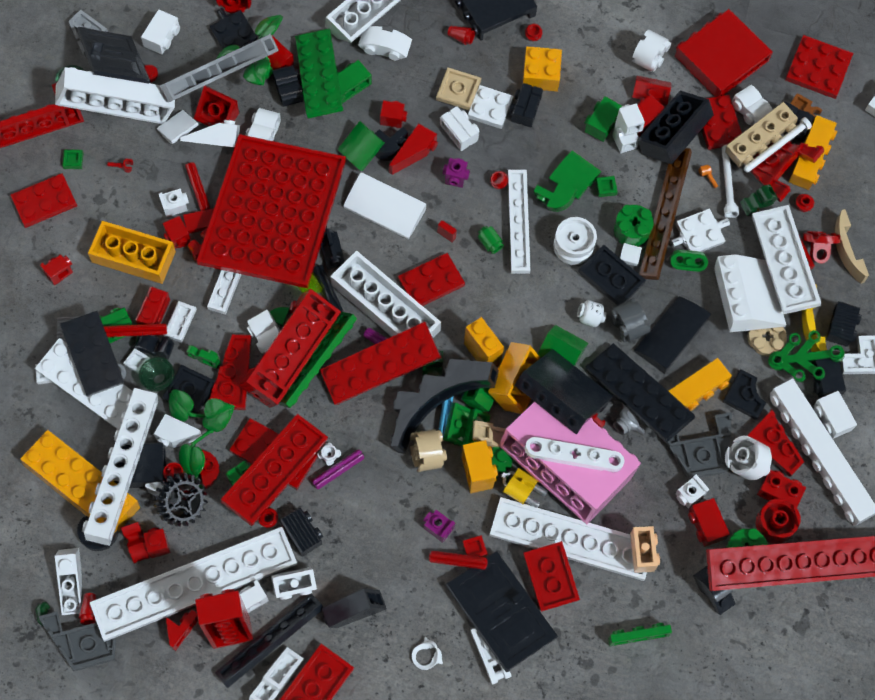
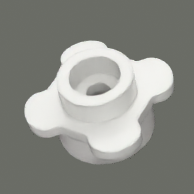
[317,443,341,466]

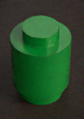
[477,226,504,254]

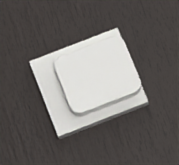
[157,110,199,144]

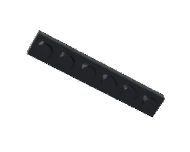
[215,594,324,688]

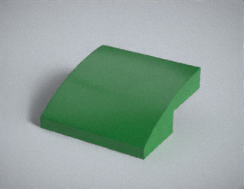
[338,121,385,171]
[549,150,601,200]
[443,402,491,447]

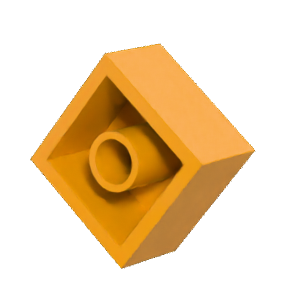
[523,46,562,92]
[461,440,498,493]

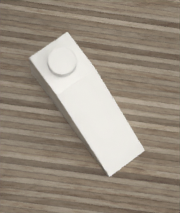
[180,120,240,147]

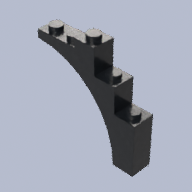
[391,359,499,454]

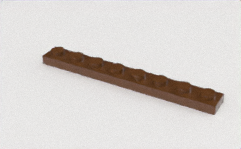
[639,148,692,280]

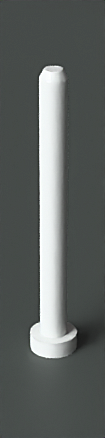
[744,117,812,172]

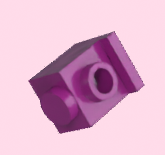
[423,510,455,543]

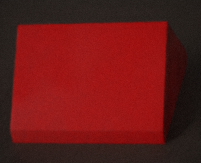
[194,85,239,127]

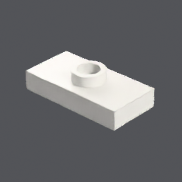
[164,301,197,343]

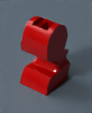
[121,522,150,564]

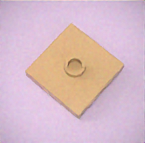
[436,68,482,111]

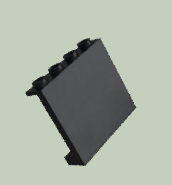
[455,0,537,40]
[514,349,613,434]

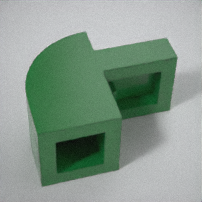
[534,180,578,212]

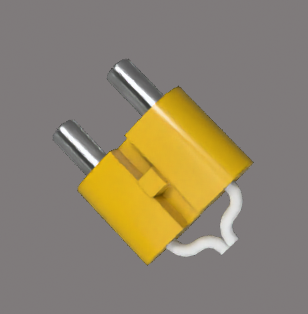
[501,468,547,508]

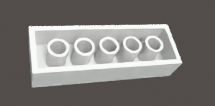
[55,67,175,124]
[331,251,441,338]

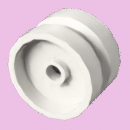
[553,217,597,265]

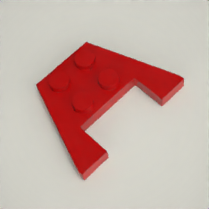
[750,141,824,202]

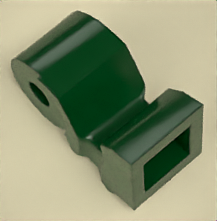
[740,184,778,216]

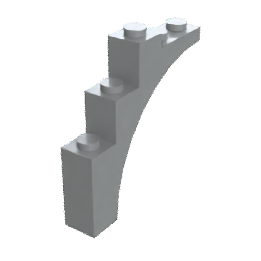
[160,34,279,103]

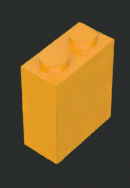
[464,317,504,366]

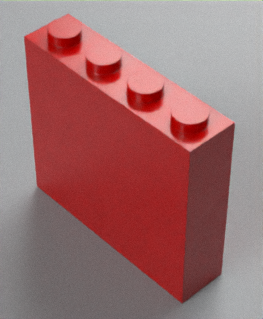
[674,9,773,97]

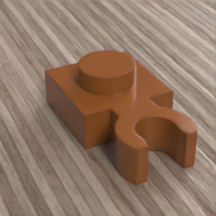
[790,93,822,117]

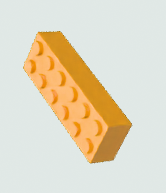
[20,430,140,533]

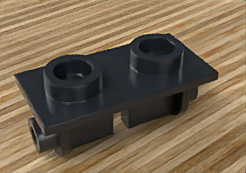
[321,228,345,269]

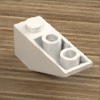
[55,548,82,615]

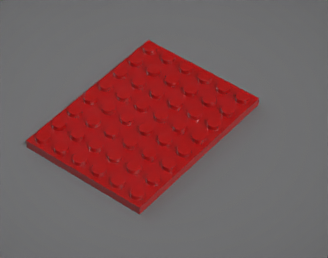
[197,134,346,289]

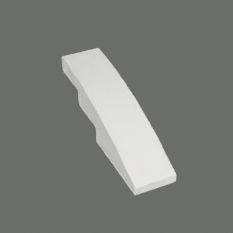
[249,647,304,700]

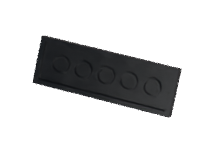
[586,343,695,443]

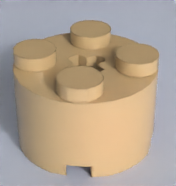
[410,429,447,472]

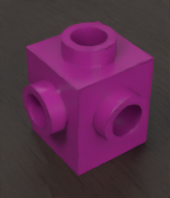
[443,158,470,188]

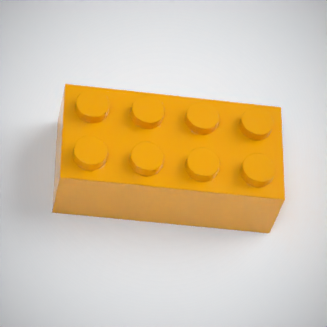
[88,221,176,284]

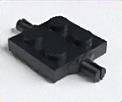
[210,8,258,49]

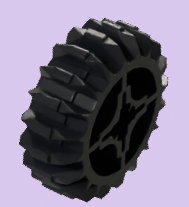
[154,472,208,527]

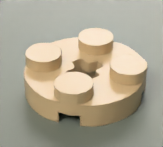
[748,327,787,356]

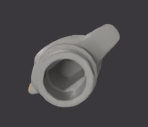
[613,403,645,435]

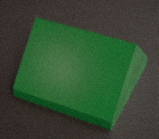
[538,325,588,366]

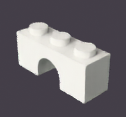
[612,103,645,154]

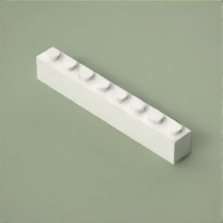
[770,379,875,526]

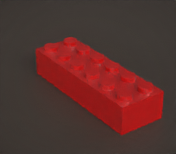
[195,589,254,649]

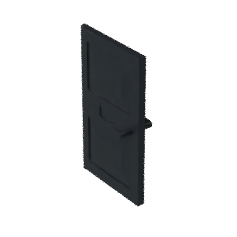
[77,27,150,84]
[445,551,558,673]

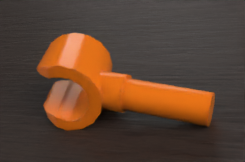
[698,165,718,188]

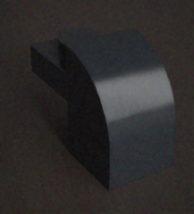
[374,127,408,161]
[693,566,736,615]

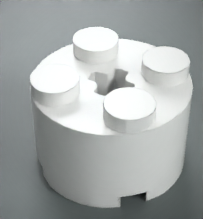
[632,30,671,72]
[725,436,772,480]

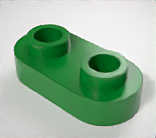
[670,250,708,272]

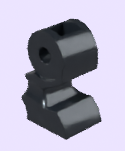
[134,335,175,360]

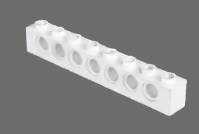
[82,388,158,546]

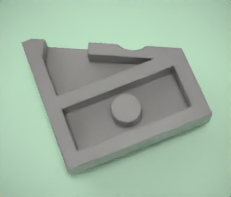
[69,10,108,55]

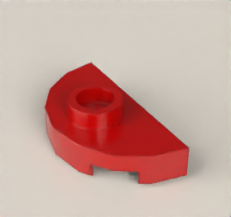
[201,450,220,489]

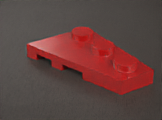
[747,410,804,477]

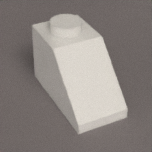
[154,414,202,448]

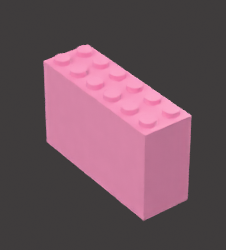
[499,402,641,524]

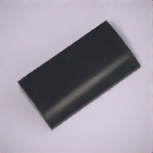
[634,296,711,374]

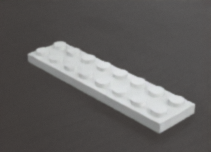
[490,497,647,581]

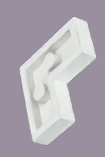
[840,336,875,374]

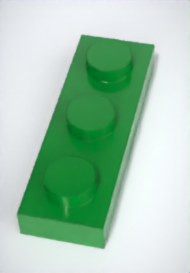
[608,623,672,647]

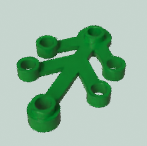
[768,330,845,382]

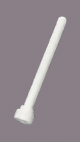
[721,145,739,218]

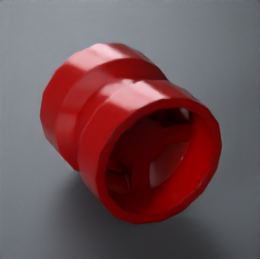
[163,462,184,486]

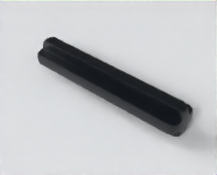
[314,265,343,315]

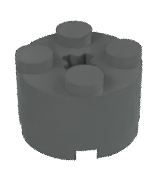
[610,298,650,343]

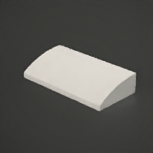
[343,172,426,240]

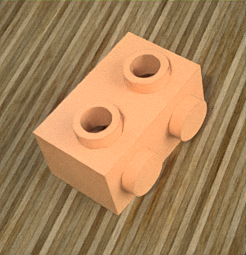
[630,526,660,573]

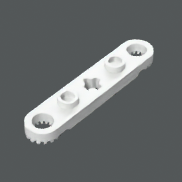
[524,437,625,472]

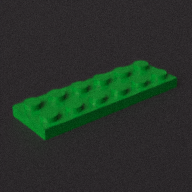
[295,28,344,119]

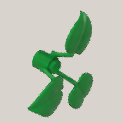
[216,15,283,86]
[169,390,235,479]

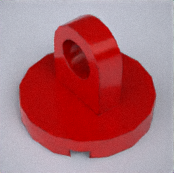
[802,231,841,264]

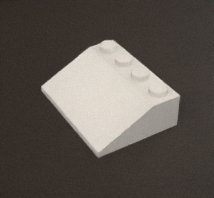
[714,255,786,332]

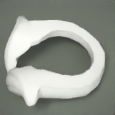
[412,637,443,670]

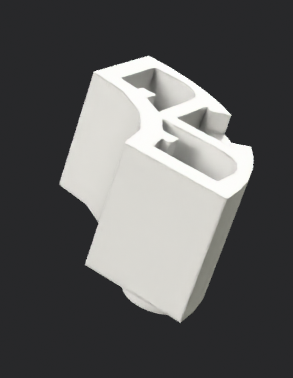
[358,26,412,61]

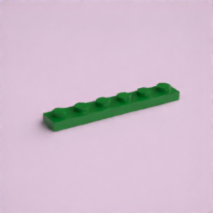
[279,312,357,408]

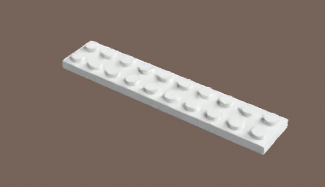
[90,527,297,642]

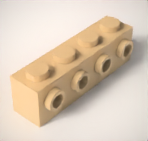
[725,102,798,168]

